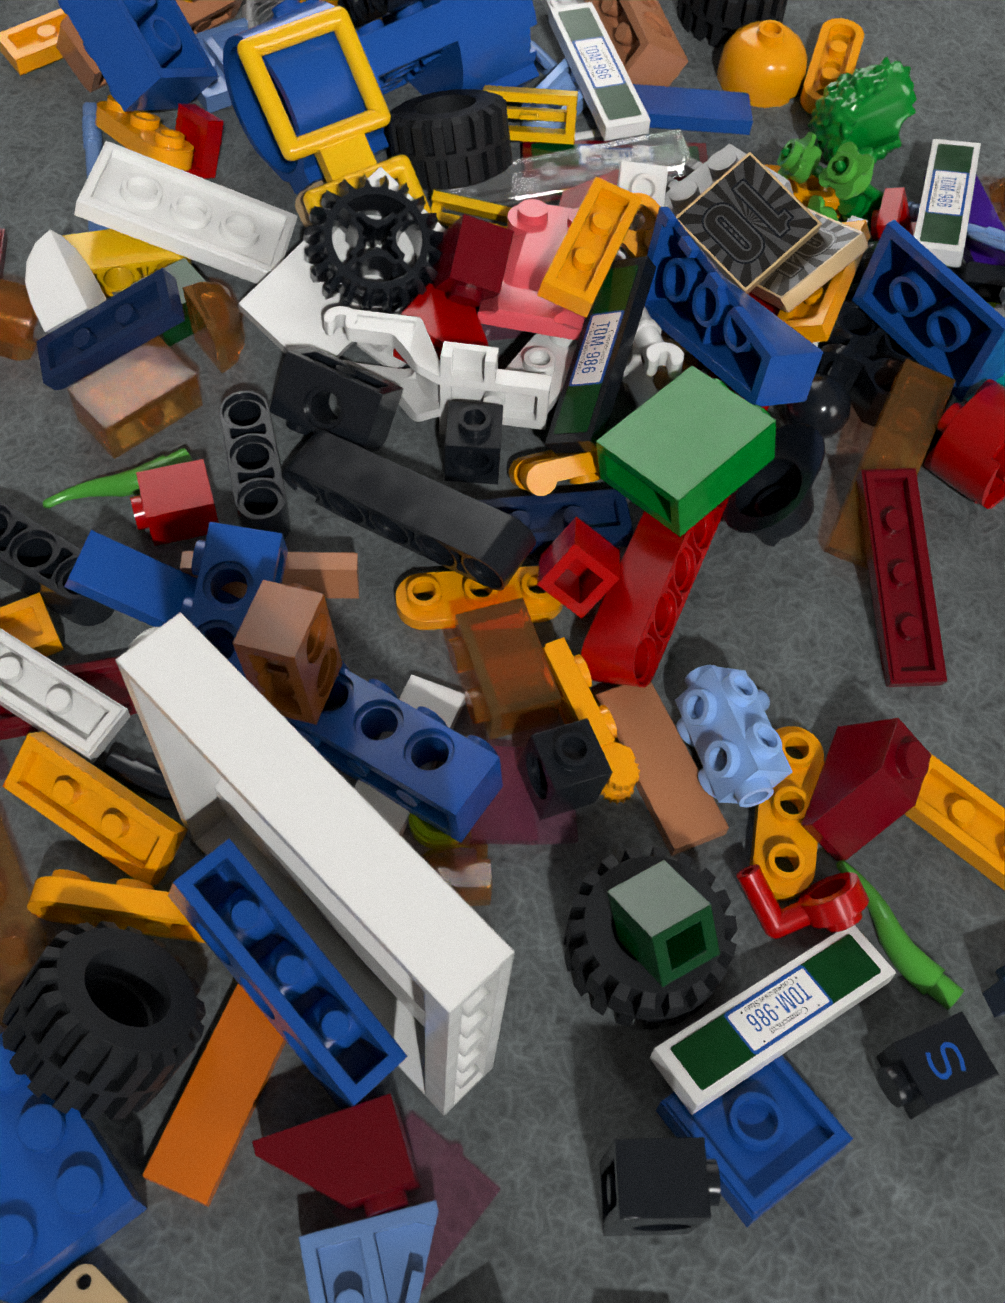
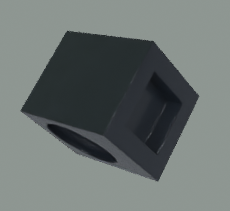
[445,401,503,485]
[517,718,613,820]

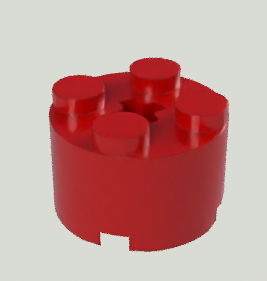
[924,379,1005,509]

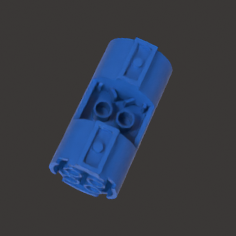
[223,0,539,195]

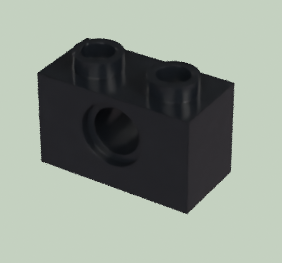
[269,346,404,452]
[599,1137,721,1236]

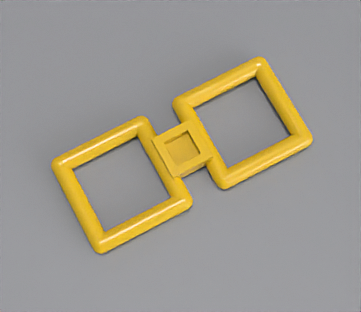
[237,6,432,216]

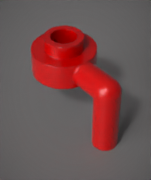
[736,865,869,939]

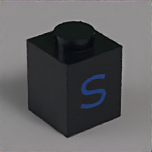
[876,1011,999,1120]

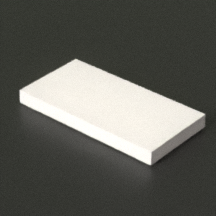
[74,141,298,284]
[238,166,446,358]

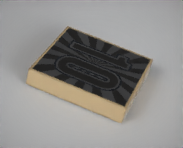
[676,152,822,294]
[750,207,869,313]

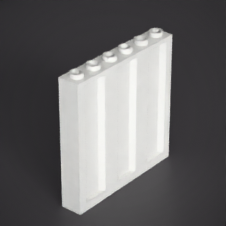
[116,612,514,1116]

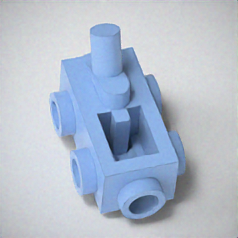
[675,665,793,808]

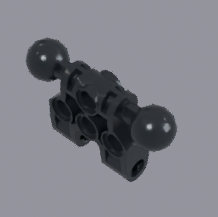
[784,239,960,449]

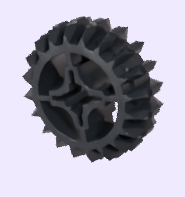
[303,174,444,314]

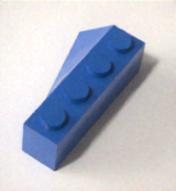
[645,207,823,407]

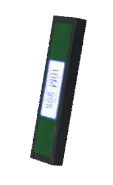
[545,256,656,454]

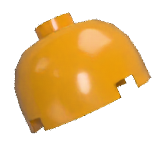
[717,20,807,108]

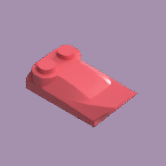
[478,199,585,341]

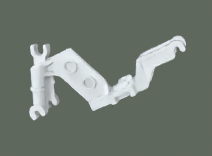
[324,306,684,435]

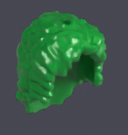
[808,57,917,163]

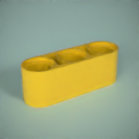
[61,229,192,297]

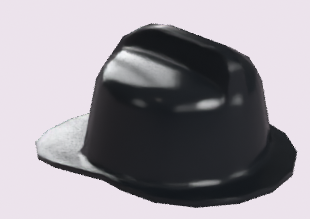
[722,423,826,547]

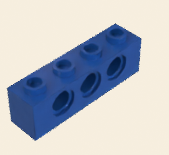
[181,522,288,678]
[284,661,503,843]
[168,838,408,1108]

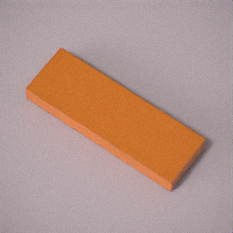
[142,983,286,1207]

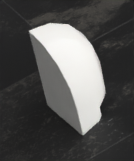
[25,230,106,332]

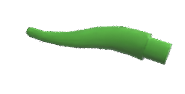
[42,448,193,508]
[836,860,964,1010]

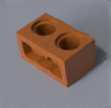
[233,580,343,725]

